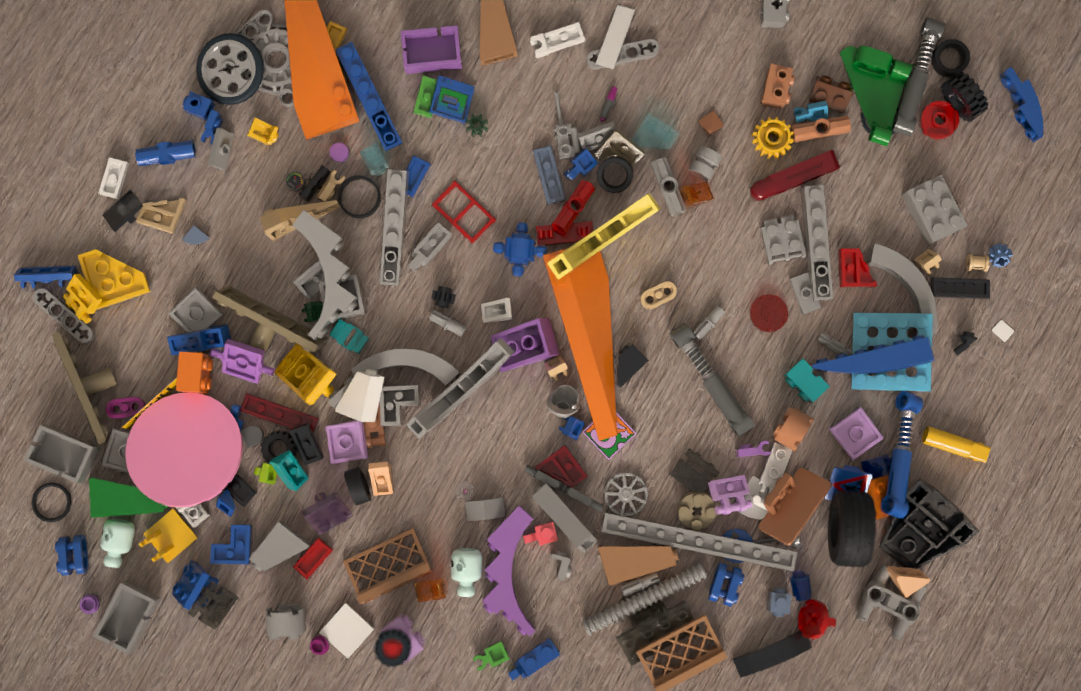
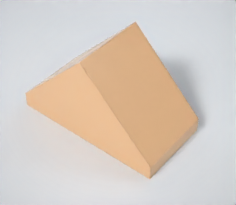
[887,566,930,598]

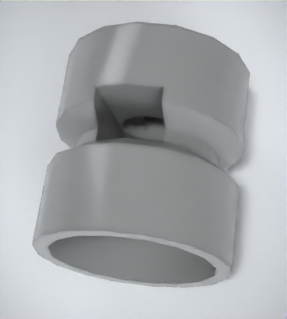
[688,146,722,182]

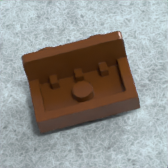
[809,75,853,113]

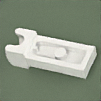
[530,22,585,58]

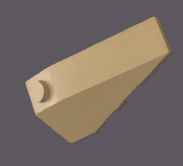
[260,200,340,241]

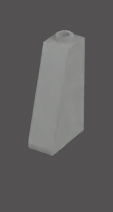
[532,484,598,554]

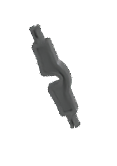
[524,465,604,512]

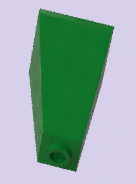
[89,478,167,518]

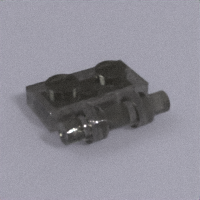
[669,448,720,492]
[188,581,239,630]

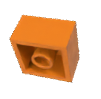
[176,352,214,394]

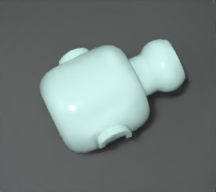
[100,519,135,568]
[450,548,482,597]

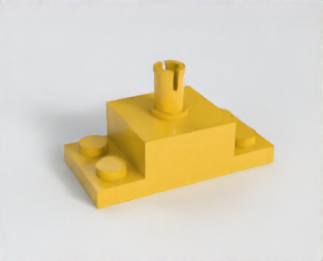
[274,343,337,405]

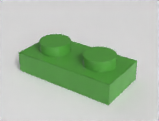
[413,76,437,118]

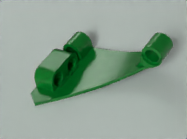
[839,46,912,147]

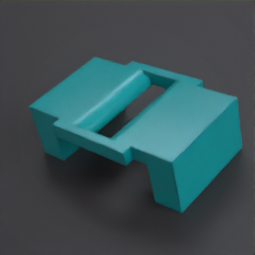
[330,319,370,355]

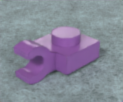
[735,441,771,457]

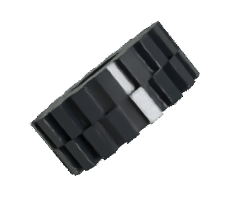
[941,72,989,122]

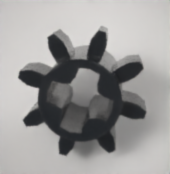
[431,286,456,308]

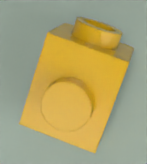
[246,118,279,145]

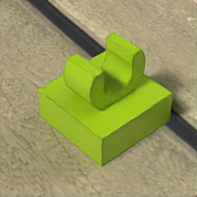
[254,463,277,485]

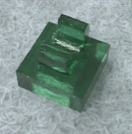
[301,301,323,323]

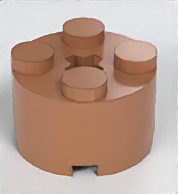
[772,407,815,452]

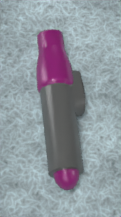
[600,86,618,122]

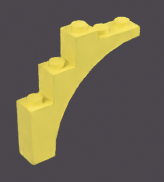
[547,193,661,279]

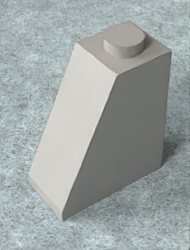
[249,521,312,571]

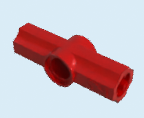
[551,180,595,234]

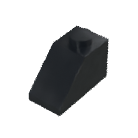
[617,344,649,388]

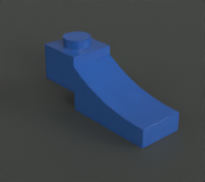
[167,324,232,355]

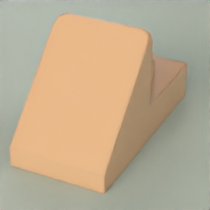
[368,462,393,496]

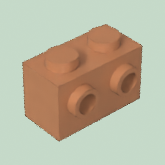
[760,63,795,109]

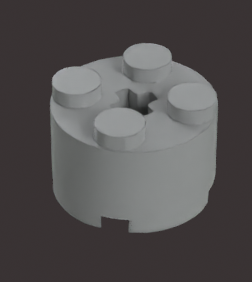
[265,604,306,640]

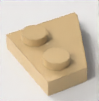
[136,198,186,234]

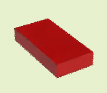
[293,537,333,580]

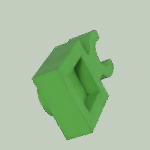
[473,641,510,670]

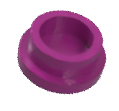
[310,635,329,655]

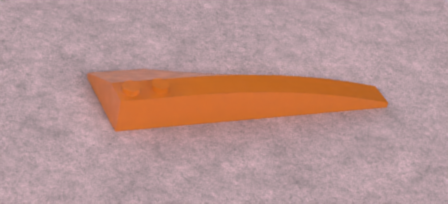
[284,0,360,140]
[543,248,617,441]

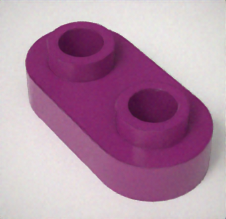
[106,397,146,419]

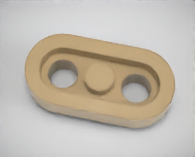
[640,281,677,310]

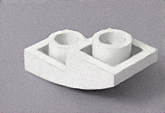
[175,503,210,528]

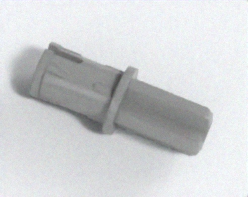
[693,305,725,340]
[429,310,467,337]
[621,572,660,596]

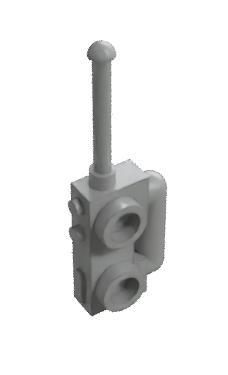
[554,91,581,160]

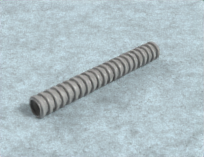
[582,563,707,635]

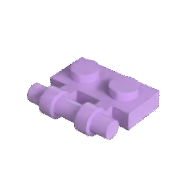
[708,475,752,515]

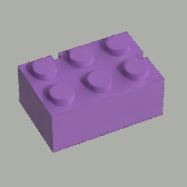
[401,25,462,74]

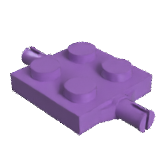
[210,339,275,384]

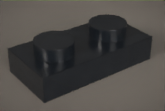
[289,422,324,465]

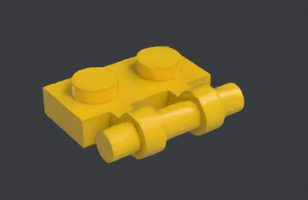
[63,274,102,324]

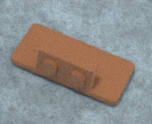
[759,468,831,545]

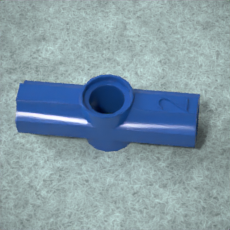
[135,140,196,166]

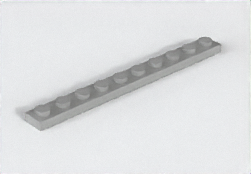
[602,513,797,571]

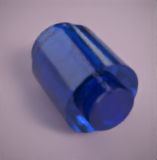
[790,571,812,601]

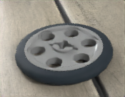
[196,33,264,105]

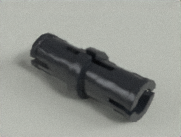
[298,165,331,202]

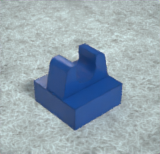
[559,416,585,440]

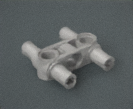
[855,565,927,641]

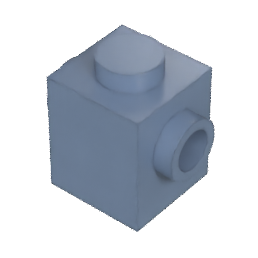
[767,588,791,617]

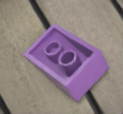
[490,318,560,372]

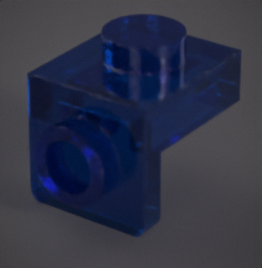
[861,454,891,479]

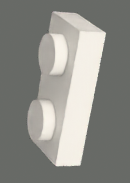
[98,157,129,200]

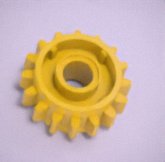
[752,117,794,159]

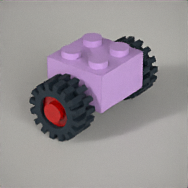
[374,613,425,668]

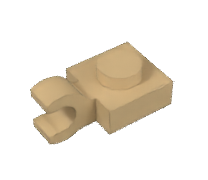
[315,170,345,202]

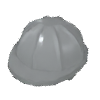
[547,385,580,418]

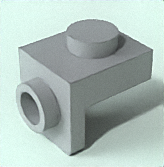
[550,550,572,581]

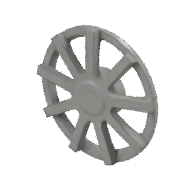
[604,473,648,516]

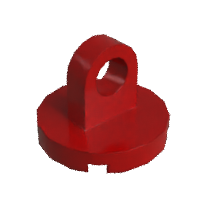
[798,599,836,639]

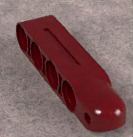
[750,150,841,201]

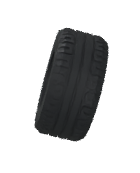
[828,491,876,567]

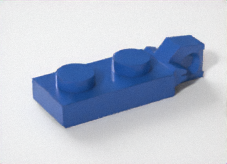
[508,638,560,681]

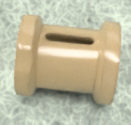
[965,254,990,272]

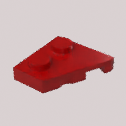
[838,248,877,287]

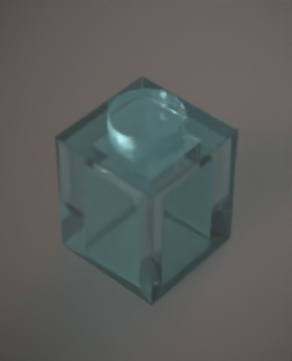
[360,143,389,176]

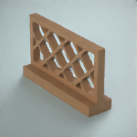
[343,528,433,605]
[635,614,728,691]

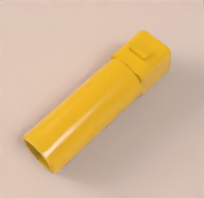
[922,426,991,463]

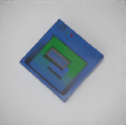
[428,75,475,124]

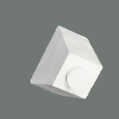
[335,369,384,422]

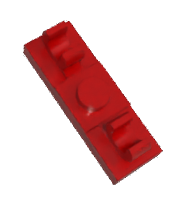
[536,221,593,246]

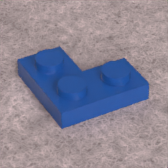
[210,525,252,564]

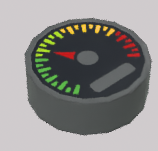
[286,171,305,191]

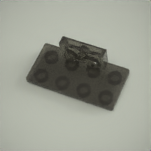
[616,599,699,666]

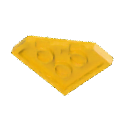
[77,249,151,310]

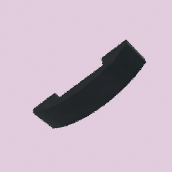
[733,631,812,678]

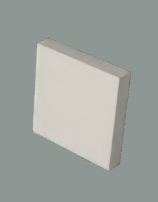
[319,603,375,658]

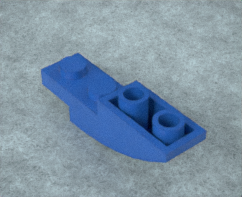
[1000,67,1043,143]

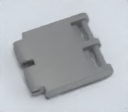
[760,214,806,265]

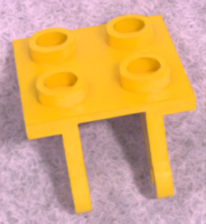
[139,508,198,563]

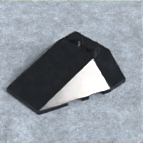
[880,479,979,569]

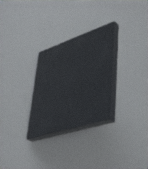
[103,190,143,232]

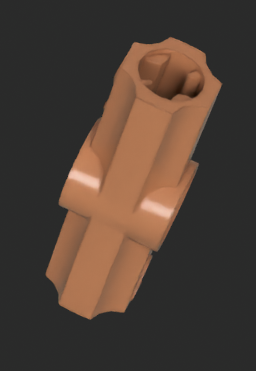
[791,116,851,143]

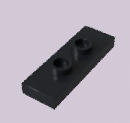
[931,277,990,299]

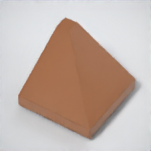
[698,110,724,137]

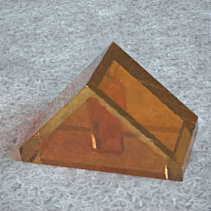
[680,182,714,209]
[414,577,448,603]

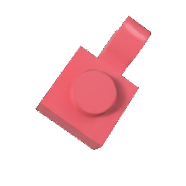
[523,522,558,545]

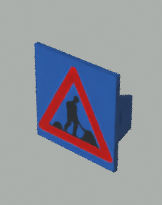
[824,465,873,500]

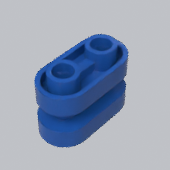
[55,534,89,576]
[708,562,744,607]

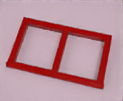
[432,181,496,244]

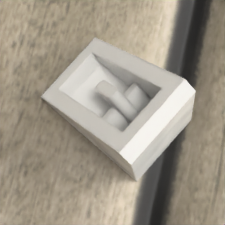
[481,298,512,323]

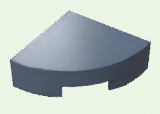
[182,226,209,245]

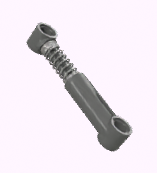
[892,17,945,137]
[669,323,755,437]

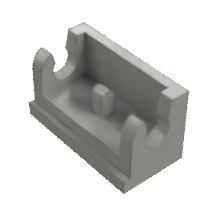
[293,260,325,300]

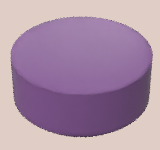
[329,143,349,163]

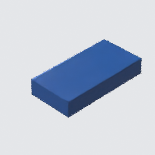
[405,155,431,198]

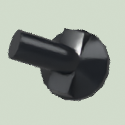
[953,331,978,356]

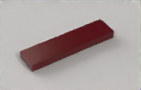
[240,393,319,433]

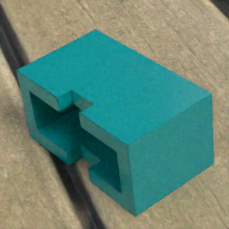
[783,359,830,403]

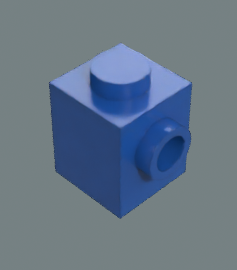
[183,91,215,121]

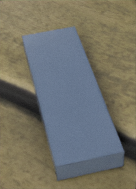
[533,145,566,205]

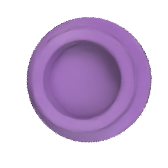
[80,594,100,614]

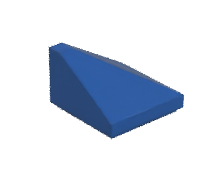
[216,489,236,517]

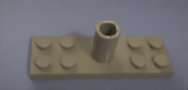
[212,286,329,353]
[52,332,116,446]

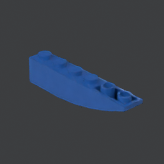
[335,42,402,151]
[812,335,935,374]

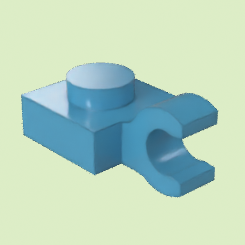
[793,101,828,122]

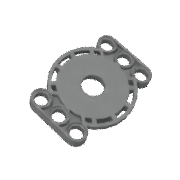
[228,10,294,108]

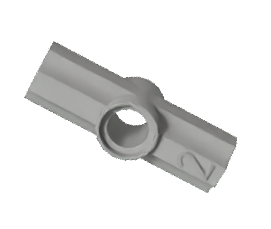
[650,157,687,216]

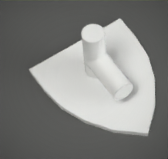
[735,476,769,520]

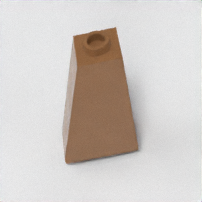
[479,0,517,66]
[598,545,678,585]

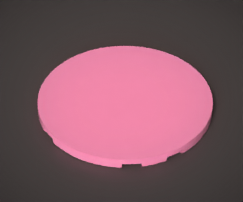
[125,392,243,507]

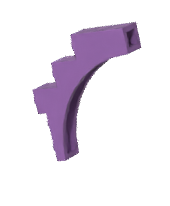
[482,505,535,636]

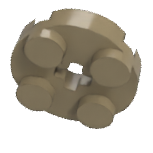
[677,491,717,531]

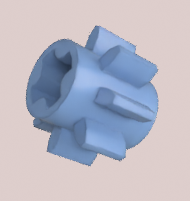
[988,244,1013,267]

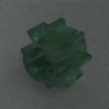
[466,114,488,137]

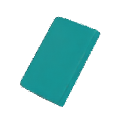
[270,450,309,491]

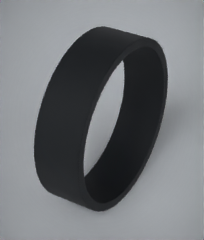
[338,175,381,219]

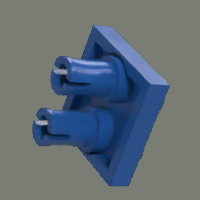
[171,560,218,610]

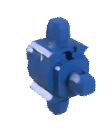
[493,222,547,277]

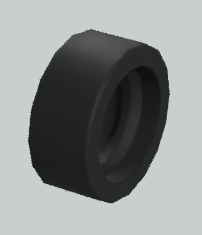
[931,39,970,77]
[597,156,633,193]
[344,467,371,506]

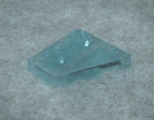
[631,113,680,150]

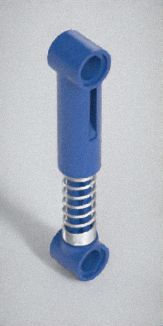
[881,391,923,518]

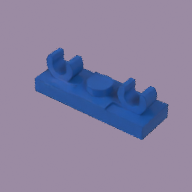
[14,266,78,289]

